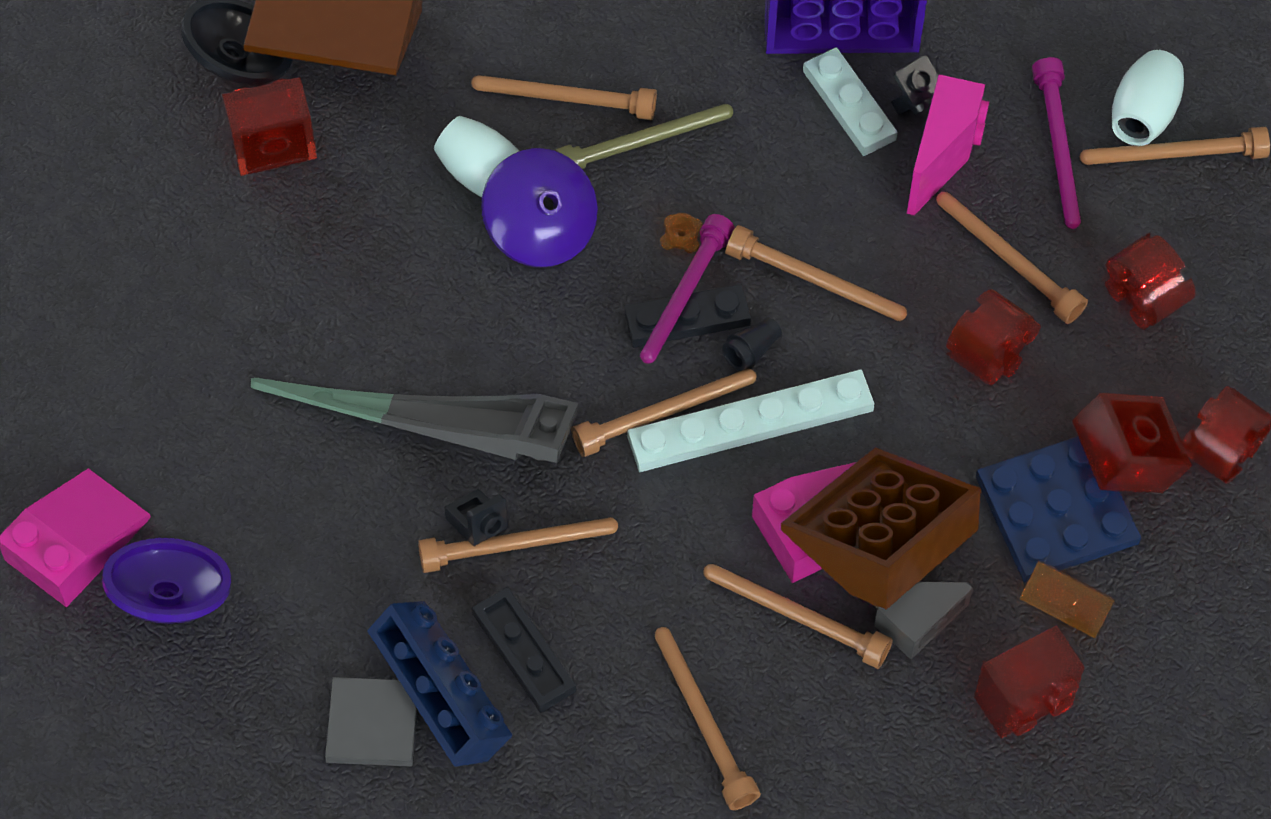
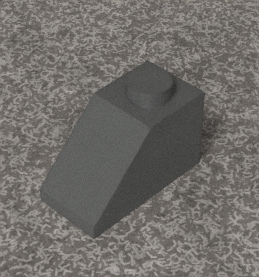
[874,582,973,659]

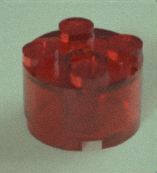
[1105,233,1196,330]
[946,289,1041,385]
[1178,386,1271,484]

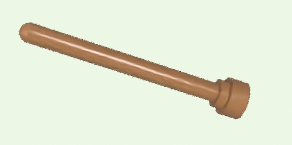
[471,75,657,120]
[1080,127,1270,165]
[936,192,1088,324]
[725,225,907,321]
[571,369,756,457]
[418,518,618,573]
[703,564,893,669]
[655,627,761,810]

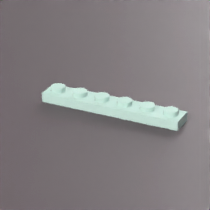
[627,369,874,472]

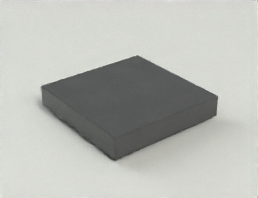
[325,677,417,767]

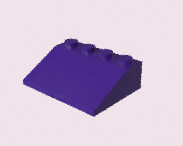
[765,0,927,54]

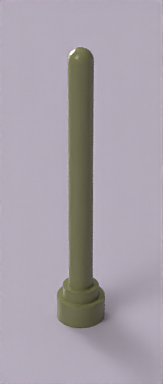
[554,104,733,169]

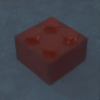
[222,77,317,176]
[1072,393,1192,493]
[974,625,1085,739]

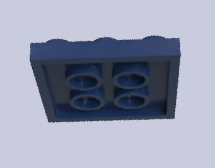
[976,432,1141,583]

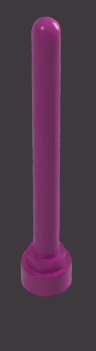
[1032,57,1081,229]
[640,214,735,364]

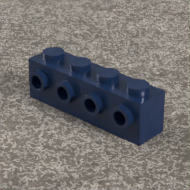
[367,601,513,767]

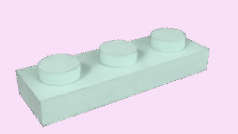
[803,47,898,157]

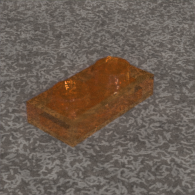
[1019,560,1116,638]

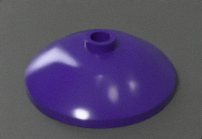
[481,148,598,268]
[102,538,231,624]

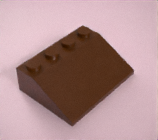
[244,0,422,75]
[781,447,981,610]

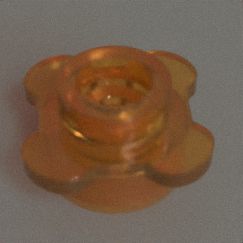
[660,213,703,253]

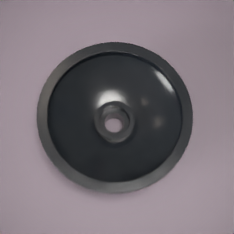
[181,0,293,85]

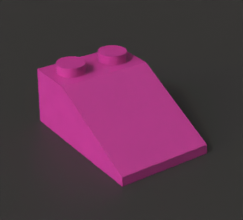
[907,74,990,215]
[752,462,856,583]
[0,468,151,608]

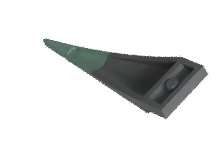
[250,378,578,463]

